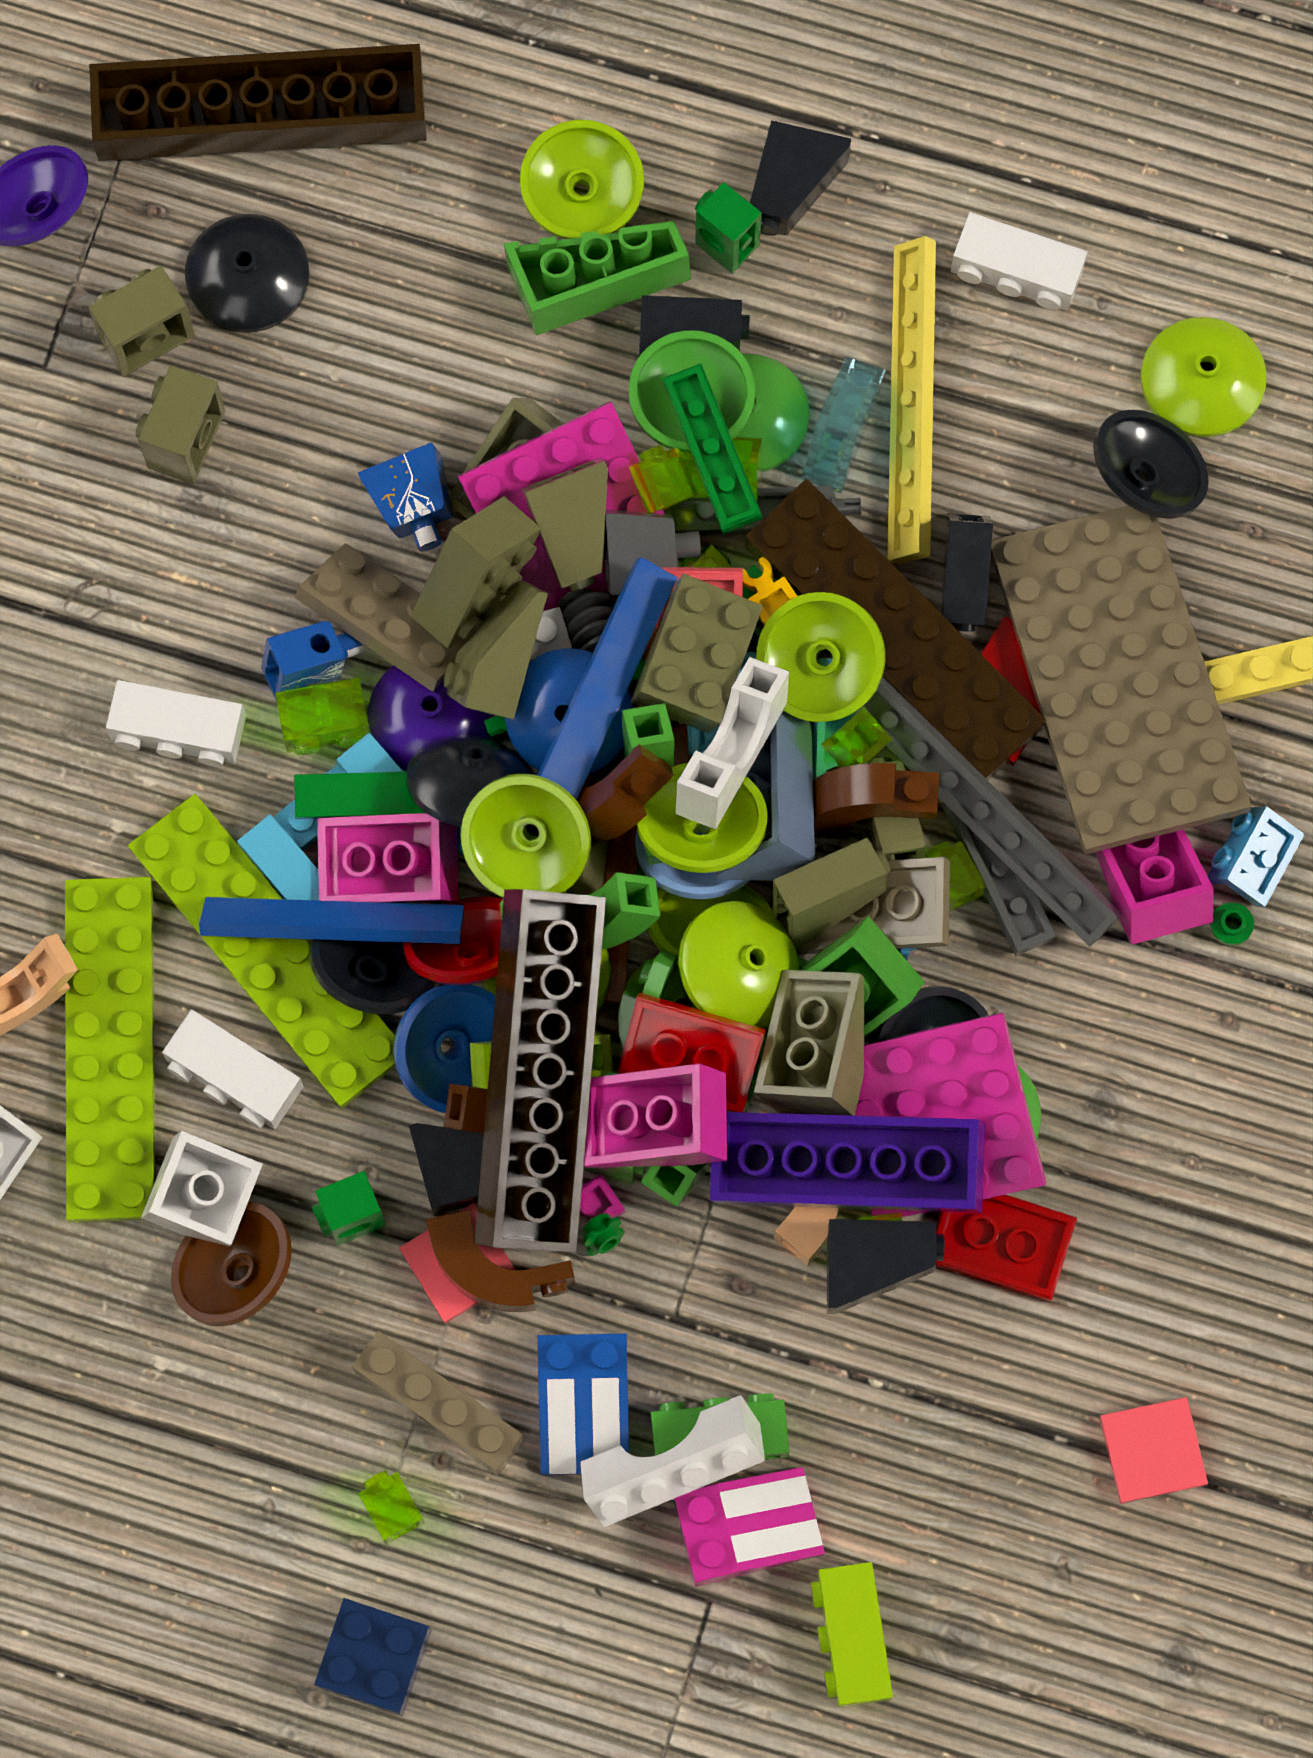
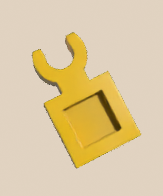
[743,557,797,626]

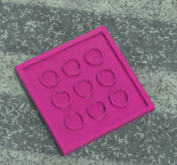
[458,401,665,615]
[855,1012,1047,1220]

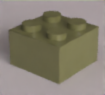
[88,265,195,377]
[136,365,225,485]

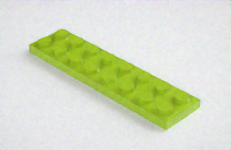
[128,793,396,1110]
[65,877,156,1223]

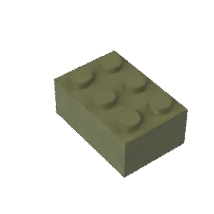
[411,496,542,649]
[630,573,763,734]

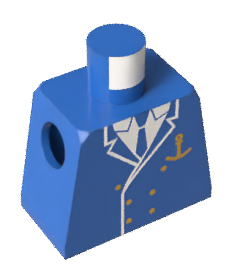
[358,442,453,552]
[261,621,364,705]

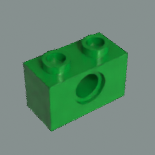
[695,182,762,274]
[311,1171,386,1246]

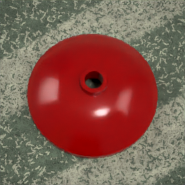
[404,897,503,985]

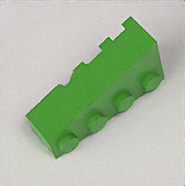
[503,221,691,336]

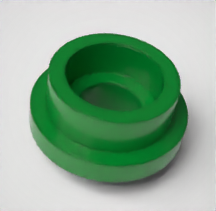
[1210,902,1254,946]

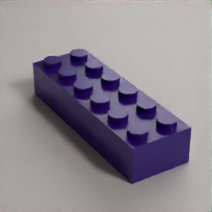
[709,1112,985,1213]

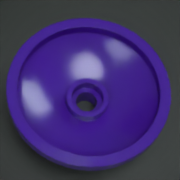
[0,145,89,246]
[368,665,496,771]

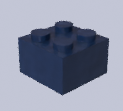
[314,1598,432,1717]

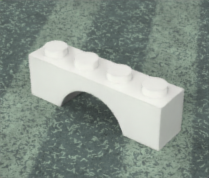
[676,657,789,829]
[581,1395,765,1527]

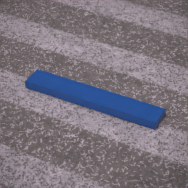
[537,557,678,800]
[199,897,465,944]

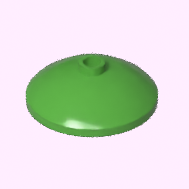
[629,330,755,453]
[732,354,809,474]

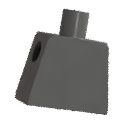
[603,509,701,595]

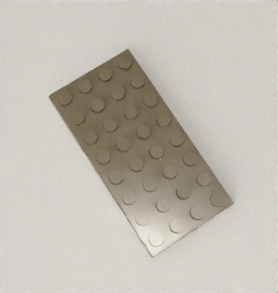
[991,506,1252,855]

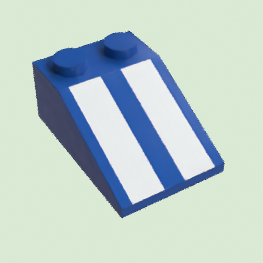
[537,1333,629,1475]

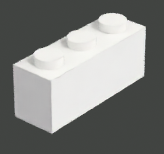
[951,212,1088,311]
[106,680,246,767]
[162,1009,304,1130]

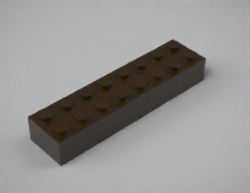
[89,44,427,161]
[744,478,1046,781]
[475,889,606,1253]

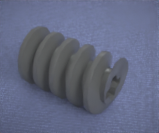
[558,588,613,653]

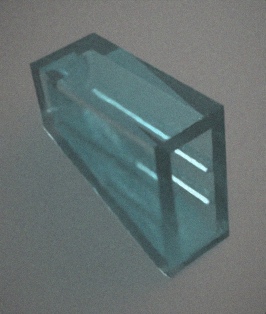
[802,356,885,493]

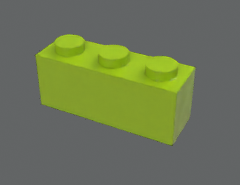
[810,1562,893,1708]

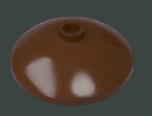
[171,1202,292,1326]

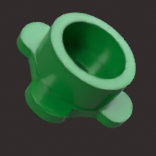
[581,1213,625,1256]

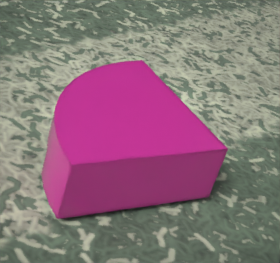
[580,1174,626,1218]

